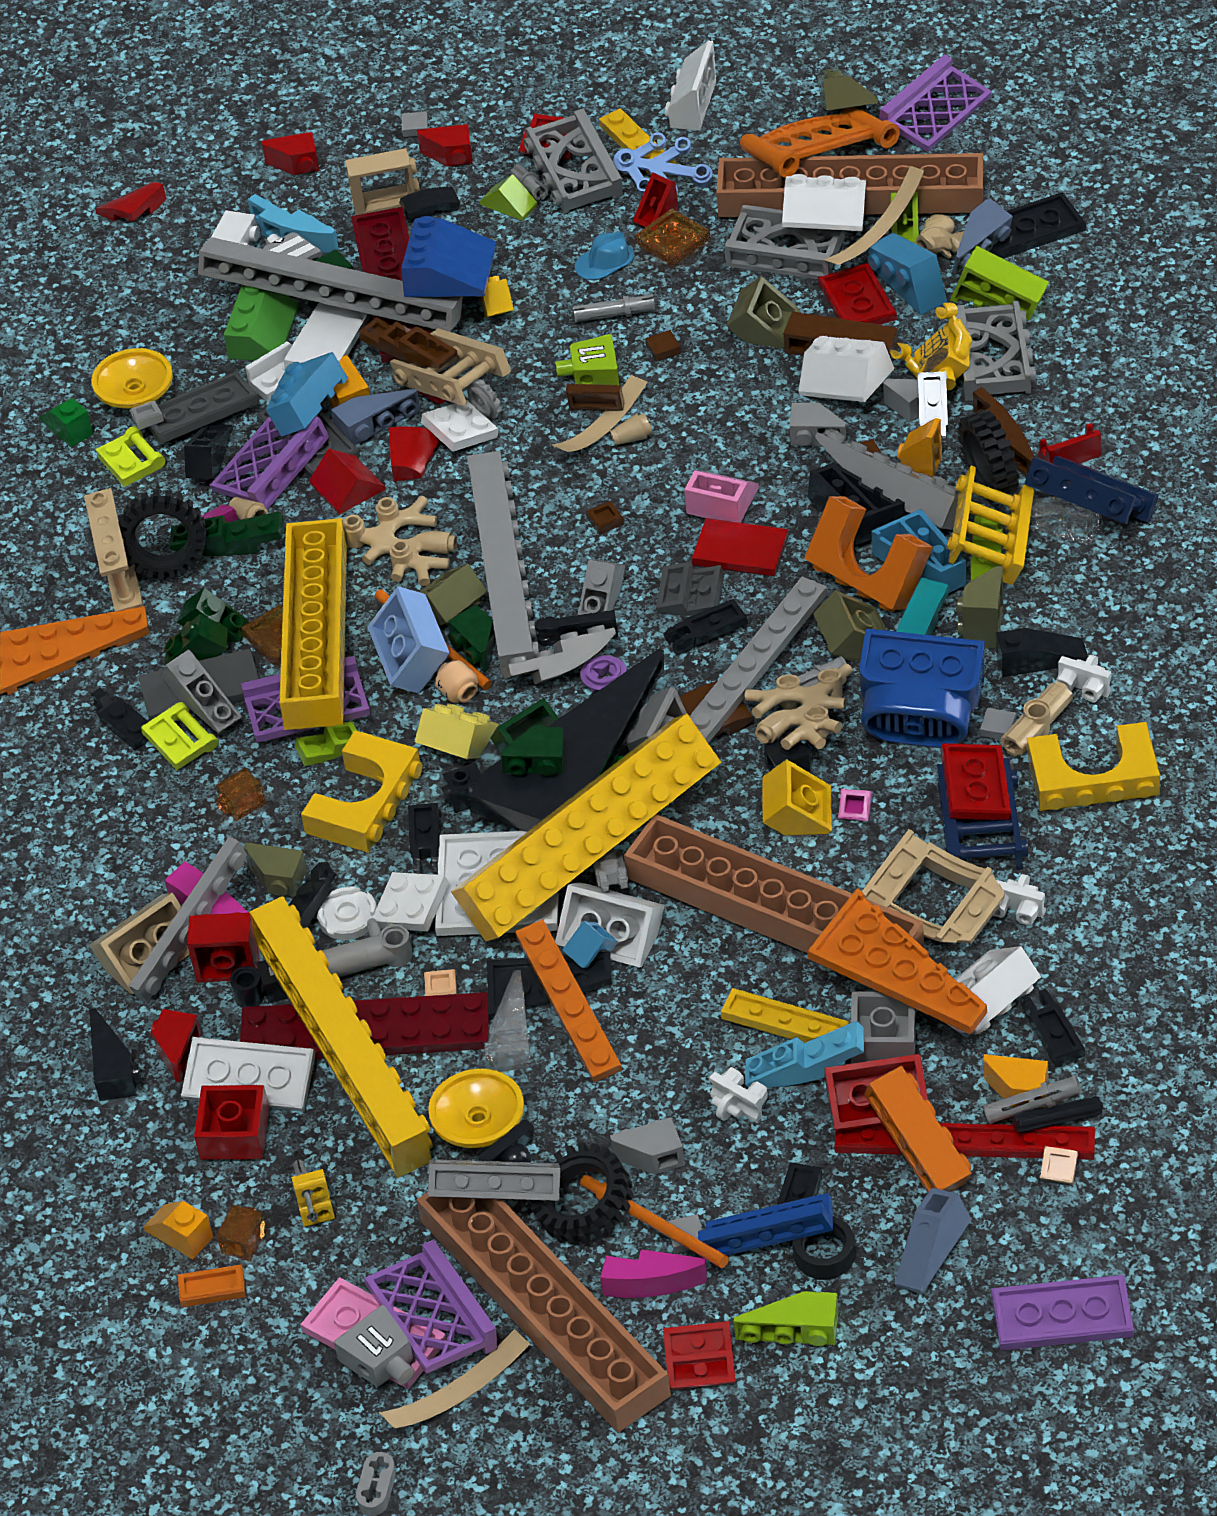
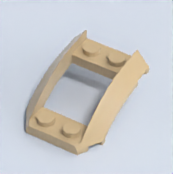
[862,829,1005,943]

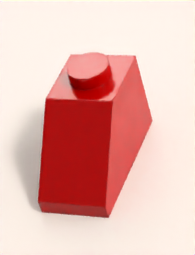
[417,124,473,167]
[261,132,319,175]
[151,1009,202,1082]

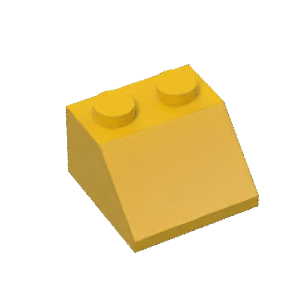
[762,759,832,836]

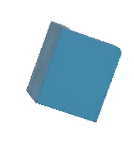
[562,921,618,968]

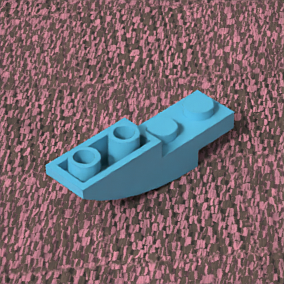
[248,194,339,253]
[745,1021,864,1088]

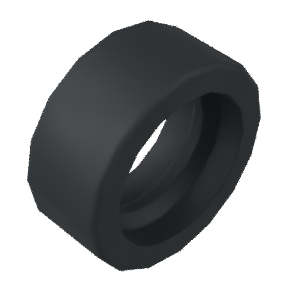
[792,1216,855,1280]

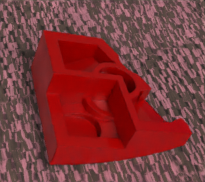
[95,182,167,222]
[388,426,442,481]

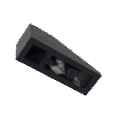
[184,424,232,482]
[996,628,1088,677]
[89,1008,141,1101]

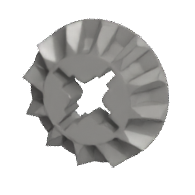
[467,379,502,419]

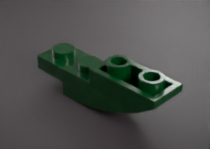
[169,511,284,556]

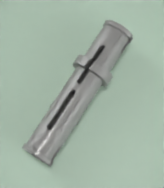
[573,294,655,323]
[984,1075,1082,1124]

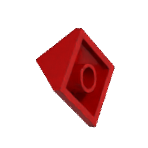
[309,448,386,515]

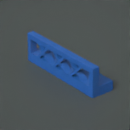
[698,1193,833,1256]

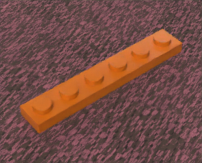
[515,919,622,1083]

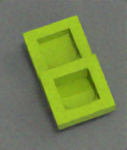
[294,721,357,766]

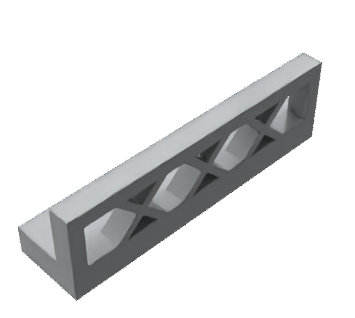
[428,1159,560,1201]

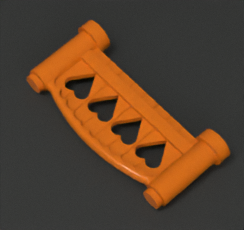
[740,106,900,178]

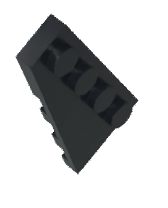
[487,951,612,1020]

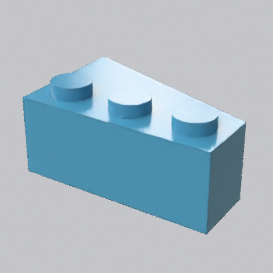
[868,233,947,315]
[266,352,348,437]
[872,509,967,593]

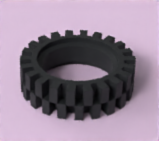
[957,409,1019,501]
[119,490,206,579]
[530,1143,633,1244]

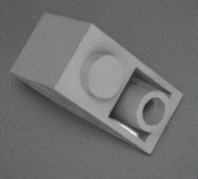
[789,403,847,446]
[578,559,625,615]
[610,1117,685,1175]

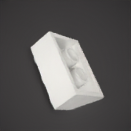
[665,41,716,130]
[782,174,866,231]
[799,336,894,402]
[555,882,665,967]
[948,946,1041,1034]

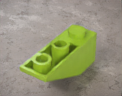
[734,1291,838,1346]

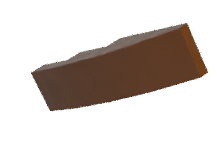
[359,317,458,369]
[973,387,1034,477]

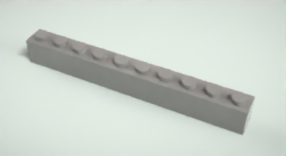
[198,237,462,332]
[467,451,539,676]

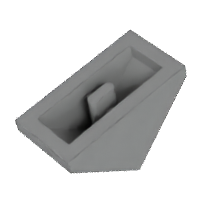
[883,379,919,422]

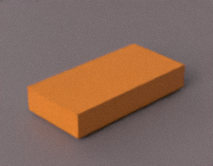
[177,1264,246,1308]

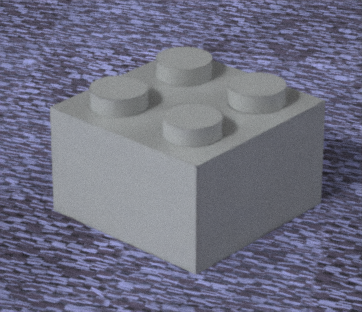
[851,991,916,1064]

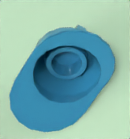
[575,231,634,280]

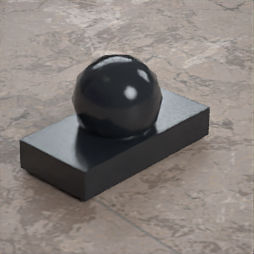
[478,1119,534,1162]

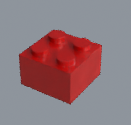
[187,912,259,983]
[194,1085,269,1160]

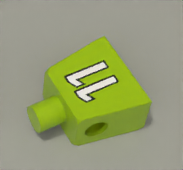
[555,334,619,385]

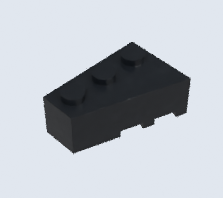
[807,463,905,546]

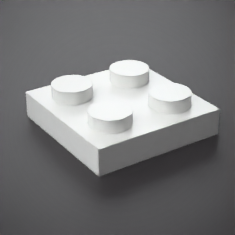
[421,400,499,452]
[373,872,449,932]

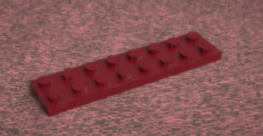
[351,207,431,363]
[240,992,490,1060]

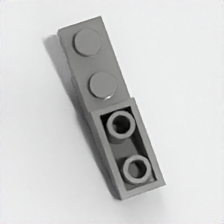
[501,625,616,685]

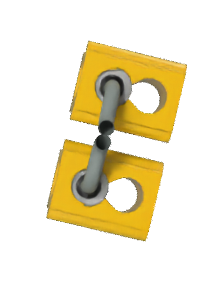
[291,1160,335,1227]

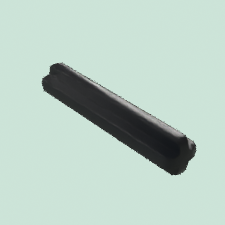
[1012,1096,1103,1132]

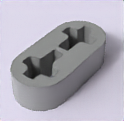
[356,1452,396,1516]

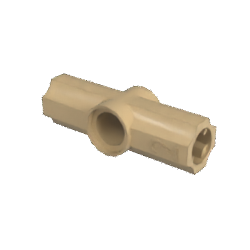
[1001,681,1073,757]

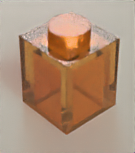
[216,768,266,821]
[216,1205,266,1262]

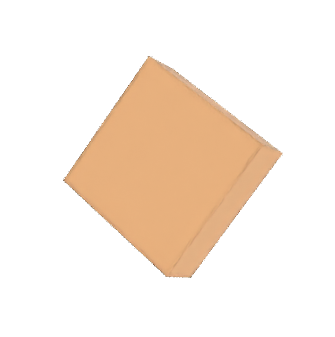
[424,969,457,996]
[1040,1146,1078,1185]

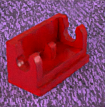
[1038,423,1101,464]

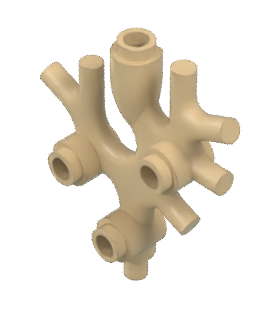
[343,496,457,586]
[745,664,853,750]

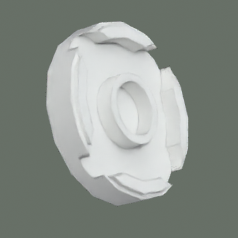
[317,887,377,940]

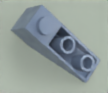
[952,198,1013,275]
[331,389,421,445]
[894,1188,972,1293]

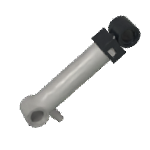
[230,918,413,1008]

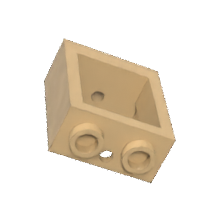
[345,148,420,215]

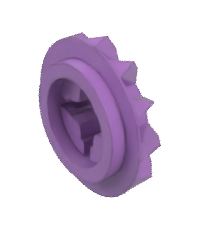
[580,655,627,693]

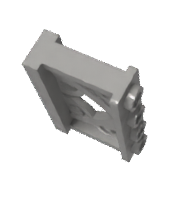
[523,108,623,214]
[724,205,845,279]
[956,301,1036,401]

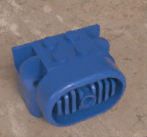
[860,628,985,748]

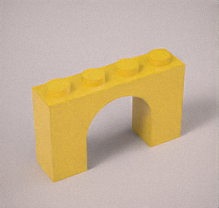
[1027,722,1160,811]
[301,730,423,853]

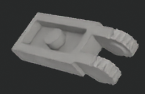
[592,849,628,892]

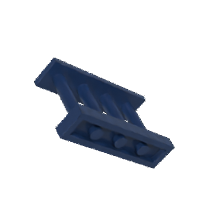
[1024,456,1159,524]
[937,758,1028,870]

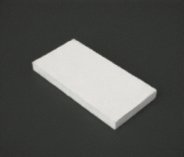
[284,302,371,368]
[181,1037,316,1112]

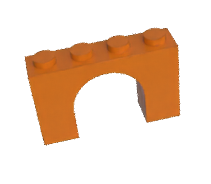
[804,496,933,612]

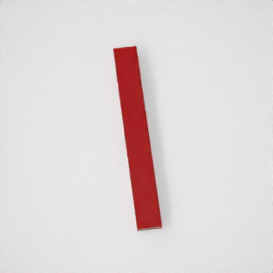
[834,1123,1095,1160]

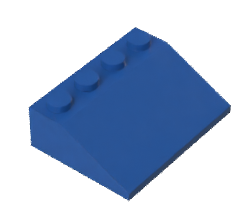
[401,216,496,297]

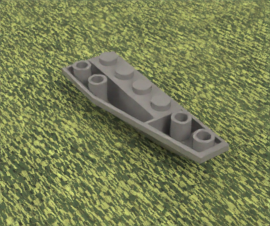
[815,430,980,530]

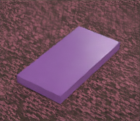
[991,1275,1134,1351]

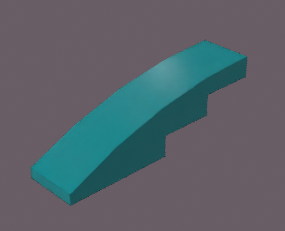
[896,577,949,635]

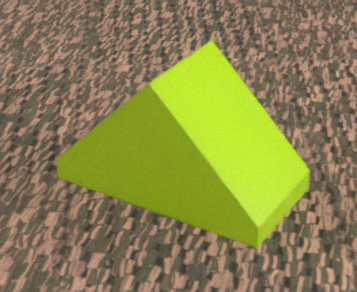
[480,174,538,221]
[891,192,919,244]

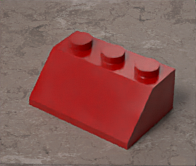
[824,1054,928,1131]

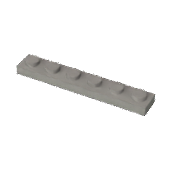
[128,837,247,1004]

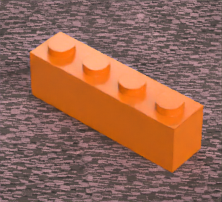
[864,1066,972,1192]

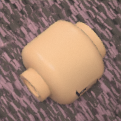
[435,660,478,704]

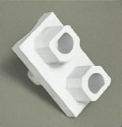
[1057,655,1111,703]
[992,874,1046,926]
[709,1067,768,1123]

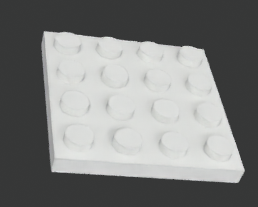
[435,831,559,936]

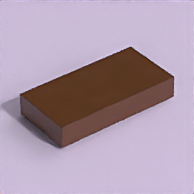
[566,384,625,410]

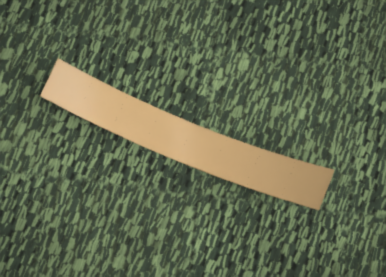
[823,166,924,265]
[550,375,648,452]
[379,1329,530,1428]

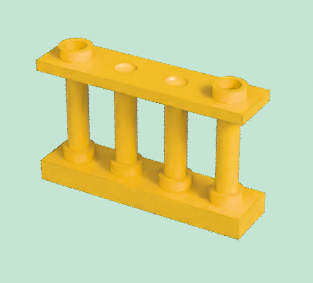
[946,465,1034,585]

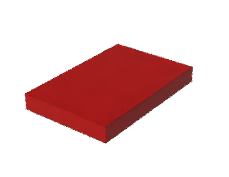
[818,263,897,325]
[692,518,789,576]
[940,743,1011,820]

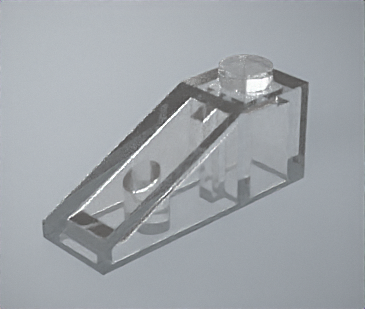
[1029,497,1102,545]
[484,970,532,1072]

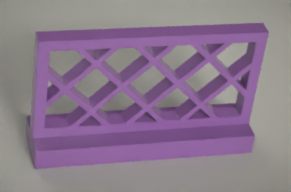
[879,54,992,152]
[210,416,329,509]
[241,656,370,743]
[364,1239,497,1374]

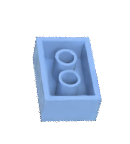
[367,586,449,694]

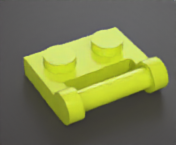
[96,426,165,487]
[141,702,219,770]

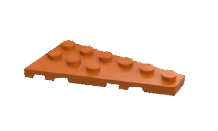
[0,606,149,695]
[808,888,987,1035]

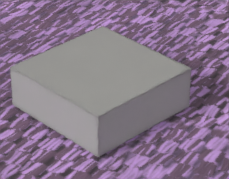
[401,111,428,137]
[129,401,164,430]
[980,708,1016,740]
[668,1214,702,1254]

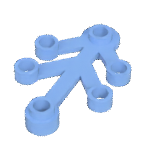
[613,132,713,196]

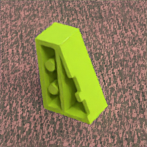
[950,245,1049,320]

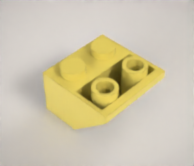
[415,704,499,759]

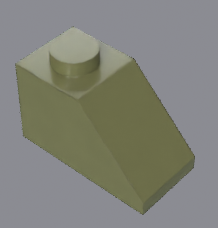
[244,842,307,897]

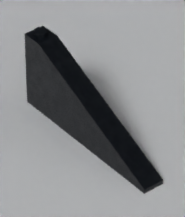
[467,649,664,832]

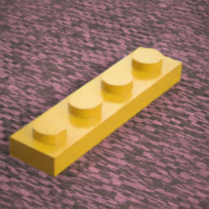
[599,108,676,176]
[721,988,849,1043]

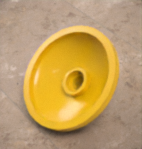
[91,348,173,409]
[428,1069,524,1148]

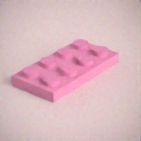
[300,1277,447,1389]

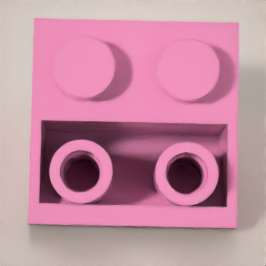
[684,471,759,523]

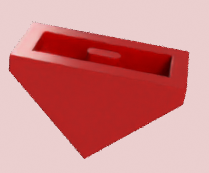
[633,172,678,231]

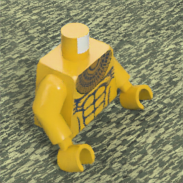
[890,303,972,391]

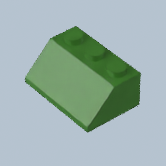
[224,285,299,360]

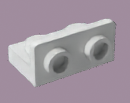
[245,342,292,402]

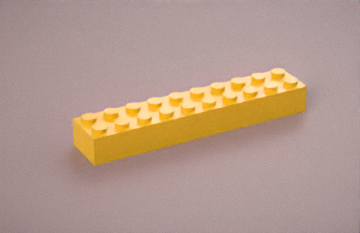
[279,518,347,730]
[451,713,721,941]
[250,896,433,1179]

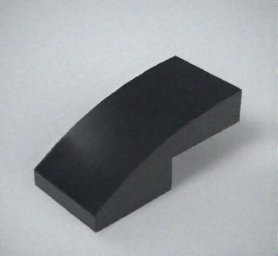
[399,187,460,218]

